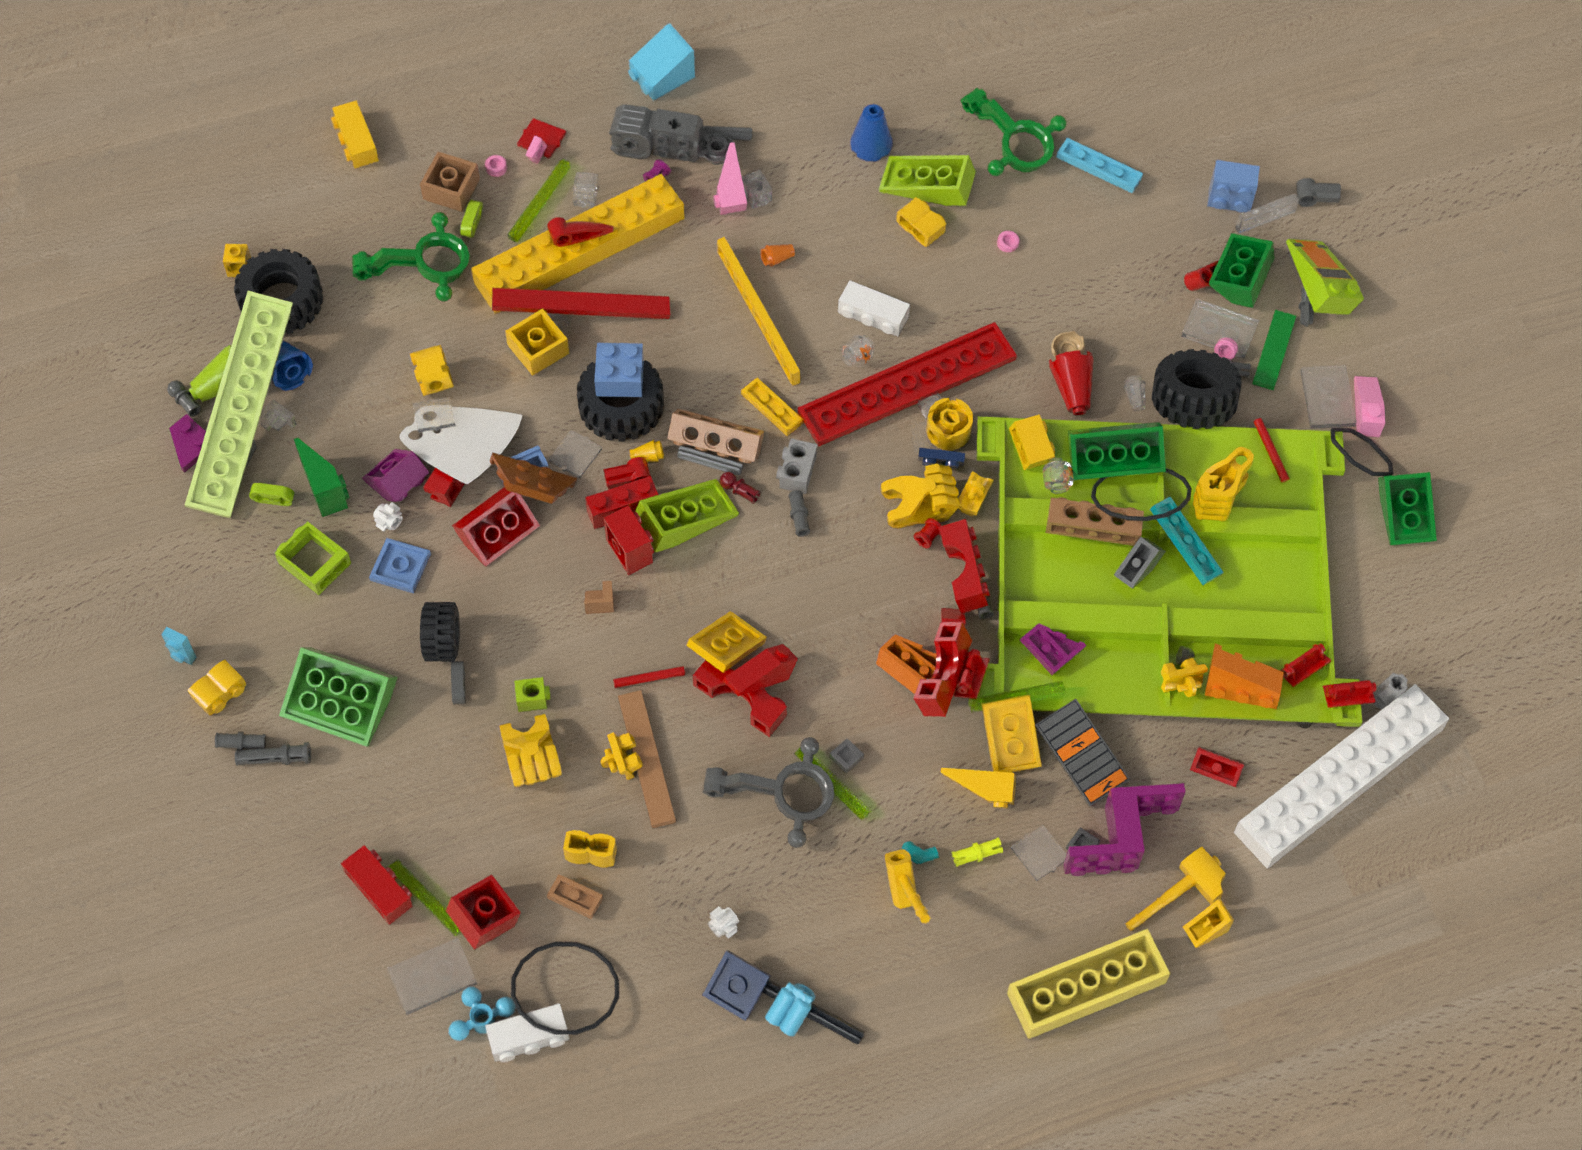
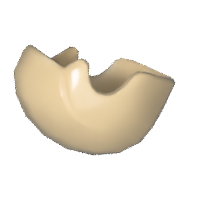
[1051,331,1085,359]

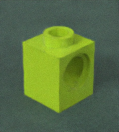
[514,677,551,712]

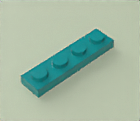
[1150,497,1224,585]

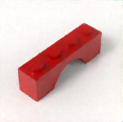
[939,519,990,614]
[913,622,972,717]
[693,660,787,737]

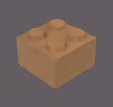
[420,151,480,212]

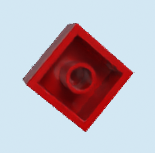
[604,506,654,576]
[446,874,521,950]

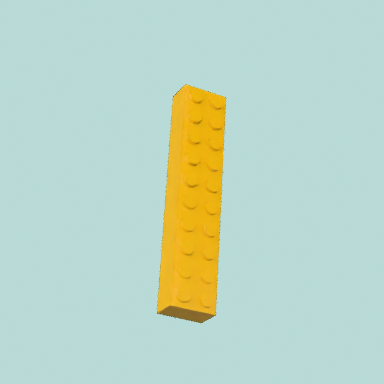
[471,174,684,314]

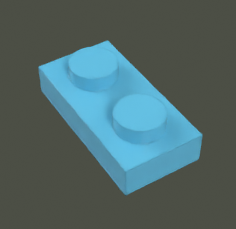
[161,627,197,665]

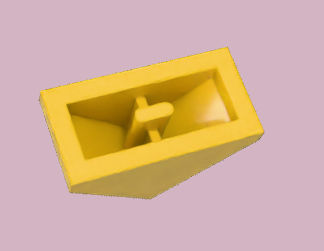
[1183,899,1234,948]

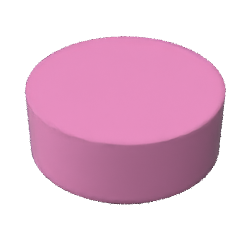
[485,155,507,177]
[997,231,1020,252]
[1214,337,1238,360]

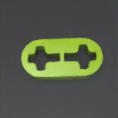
[460,200,483,238]
[249,483,295,506]

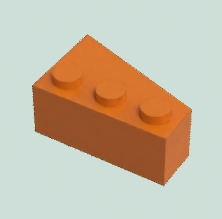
[876,634,962,694]
[1205,643,1284,709]

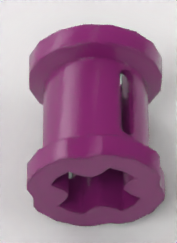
[643,159,671,181]

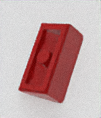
[1190,746,1244,788]

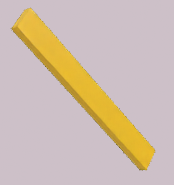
[717,237,800,386]

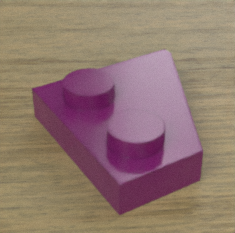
[169,414,206,473]
[1020,623,1087,675]

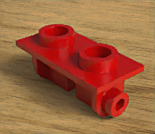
[1279,643,1331,687]
[954,649,990,699]
[1323,680,1376,708]

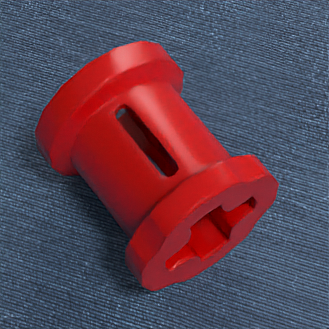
[913,518,941,549]

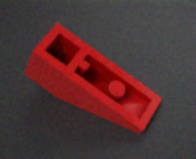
[723,644,798,696]

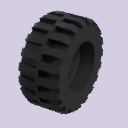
[234,249,324,334]
[1152,349,1242,430]
[577,360,664,442]

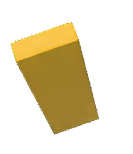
[741,377,804,436]

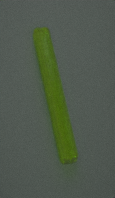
[508,159,571,243]

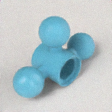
[449,987,516,1041]

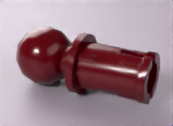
[719,471,761,504]

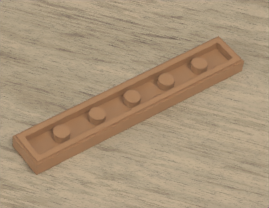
[618,690,676,829]

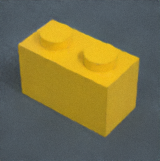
[1009,414,1055,470]

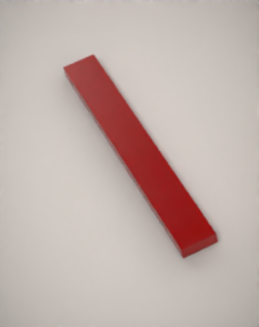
[492,288,670,319]

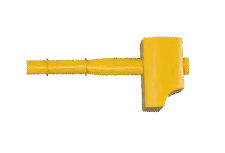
[1125,847,1226,931]
[885,849,930,923]

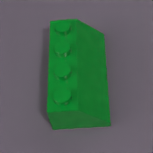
[1068,422,1166,480]

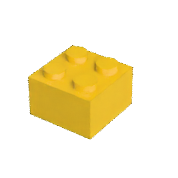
[505,309,570,376]

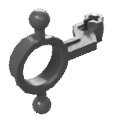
[703,737,834,848]

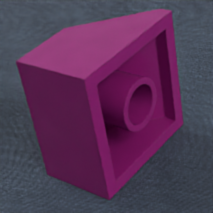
[362,449,429,502]

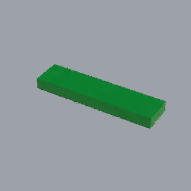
[1252,310,1296,391]

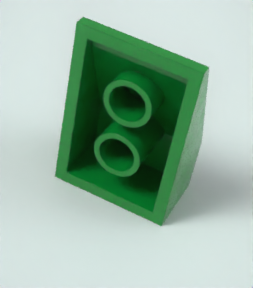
[294,437,350,517]
[1378,472,1437,545]

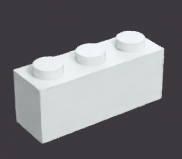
[838,280,910,336]
[485,1003,570,1062]

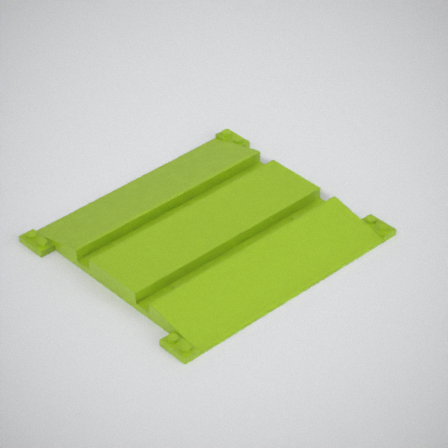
[974,416,1362,727]

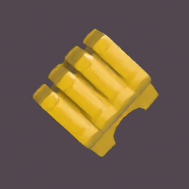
[1193,447,1254,522]
[880,464,960,528]
[499,714,562,787]

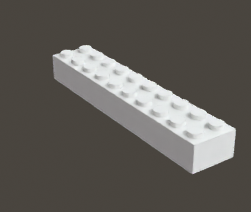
[1234,684,1450,869]

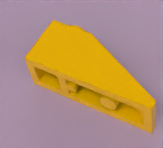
[941,768,1016,809]

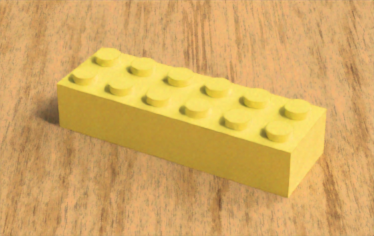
[1007,929,1170,1039]

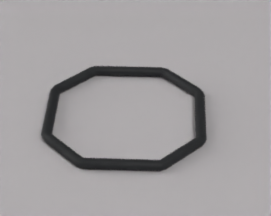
[1330,428,1394,476]

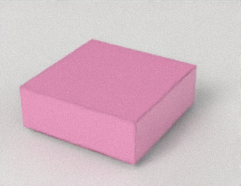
[526,136,547,164]

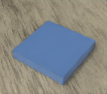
[369,538,431,594]

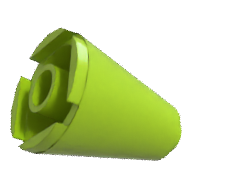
[188,345,231,402]

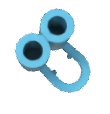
[765,982,815,1036]

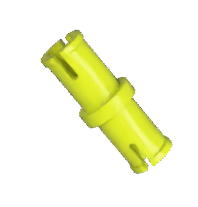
[951,837,1003,867]

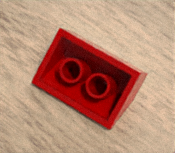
[452,487,540,566]

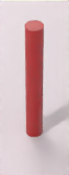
[1253,418,1290,483]
[613,666,685,688]

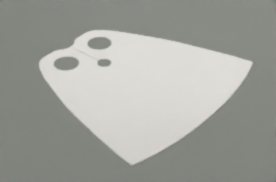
[400,407,523,484]

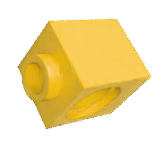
[223,244,251,277]

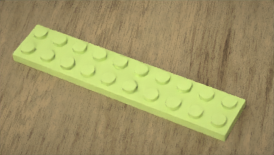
[185,291,293,519]

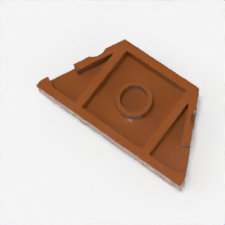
[489,452,577,504]

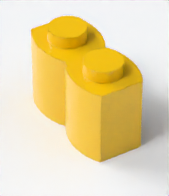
[896,197,946,247]
[188,660,247,716]
[563,830,617,868]

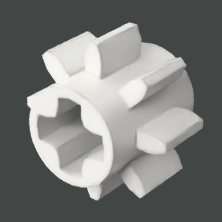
[373,502,403,532]
[708,906,739,938]

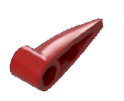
[547,217,614,247]
[1184,260,1219,291]

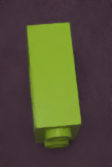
[275,521,351,595]

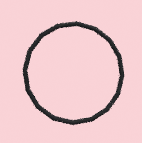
[1091,468,1192,521]
[511,942,619,1035]

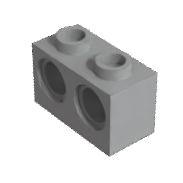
[776,439,817,494]

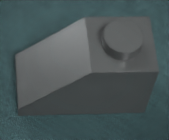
[1114,537,1166,589]

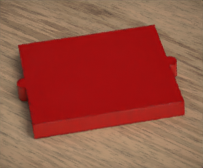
[517,118,566,159]

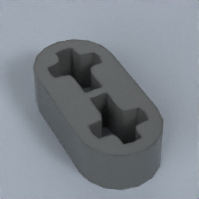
[451,661,466,705]

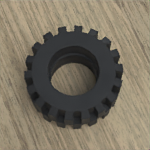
[420,602,460,662]

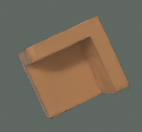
[584,581,614,614]

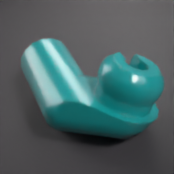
[902,841,939,864]

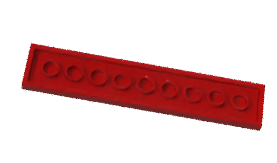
[798,322,1017,447]

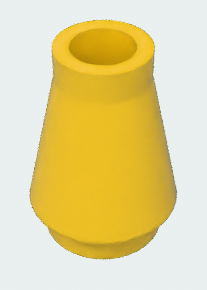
[629,440,664,462]

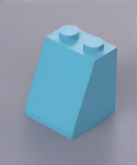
[628,23,695,101]

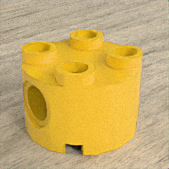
[410,344,454,396]
[926,398,973,451]

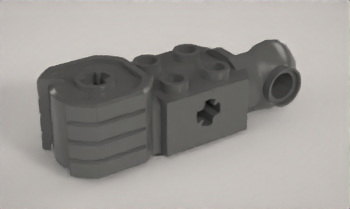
[609,104,733,165]

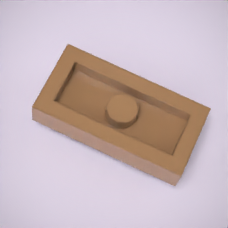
[547,874,603,920]

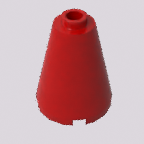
[1049,350,1094,416]

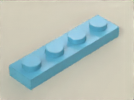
[1056,138,1143,193]

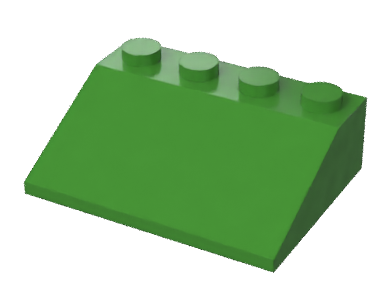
[279,647,398,747]

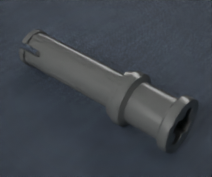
[235,742,311,766]

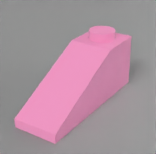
[713,142,747,215]
[1354,376,1385,437]

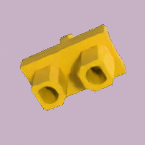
[958,471,993,516]
[1161,658,1208,697]
[600,732,643,780]

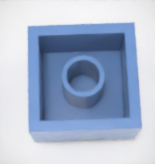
[1207,160,1260,213]
[595,343,644,397]

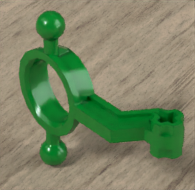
[960,87,1067,177]
[352,212,470,302]

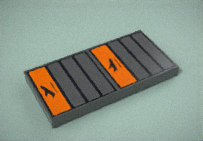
[1035,699,1131,807]

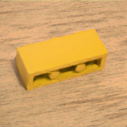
[331,100,379,169]

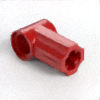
[603,457,651,490]

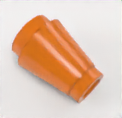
[761,244,795,267]

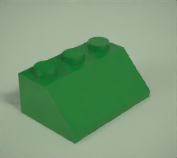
[1209,233,1275,308]

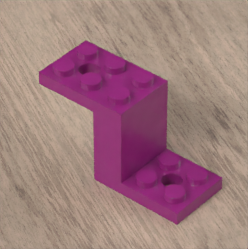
[1063,783,1186,876]

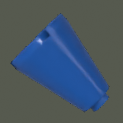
[850,104,893,162]
[271,340,313,391]

